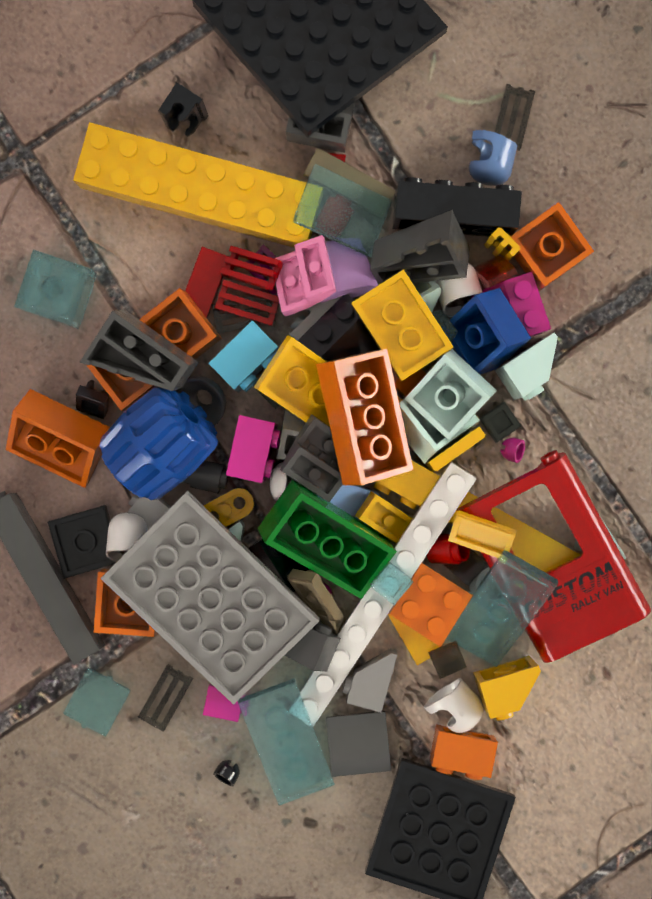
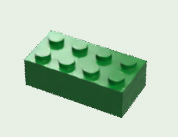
[257,479,397,599]

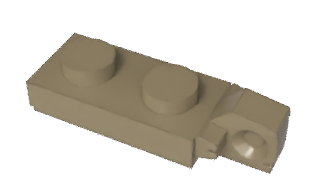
[288,569,346,634]

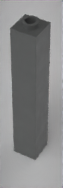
[0,491,105,665]

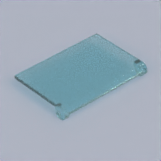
[293,164,392,258]

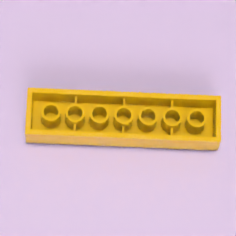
[73,122,323,248]

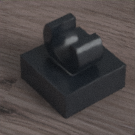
[76,380,109,419]

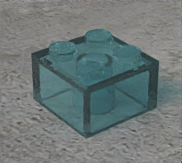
[14,250,97,329]

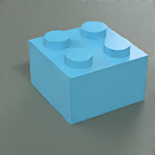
[208,320,279,393]

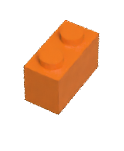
[430,724,498,780]

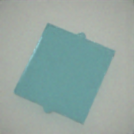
[63,667,131,737]

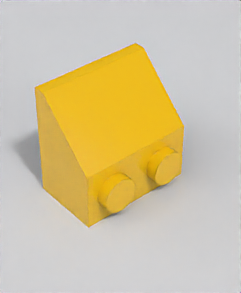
[473,656,541,721]

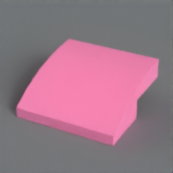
[272,235,336,317]

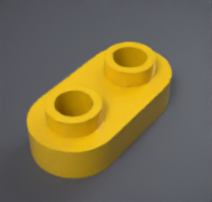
[204,488,254,527]

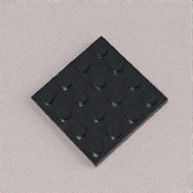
[365,758,516,899]

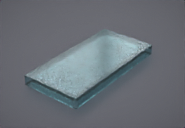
[446,549,558,667]
[238,678,335,806]

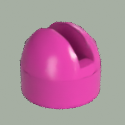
[500,438,525,463]

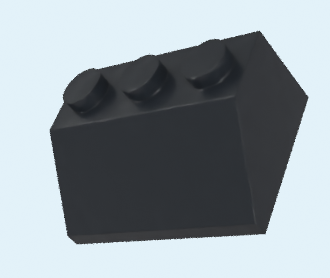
[298,294,380,362]

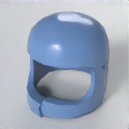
[469,130,517,186]

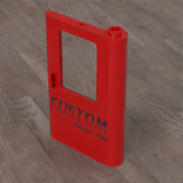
[457,450,651,663]

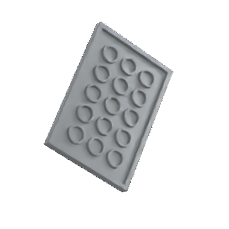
[101,490,320,705]

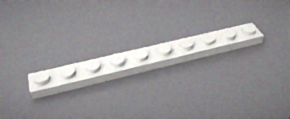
[288,461,477,727]

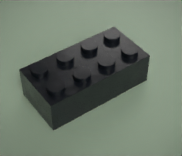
[392,177,522,238]

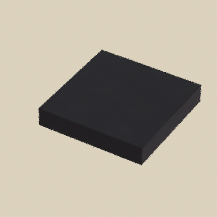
[47,505,120,579]

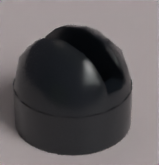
[213,760,240,786]

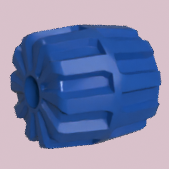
[99,386,218,500]

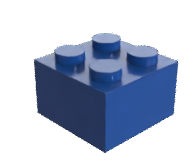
[442,288,532,375]

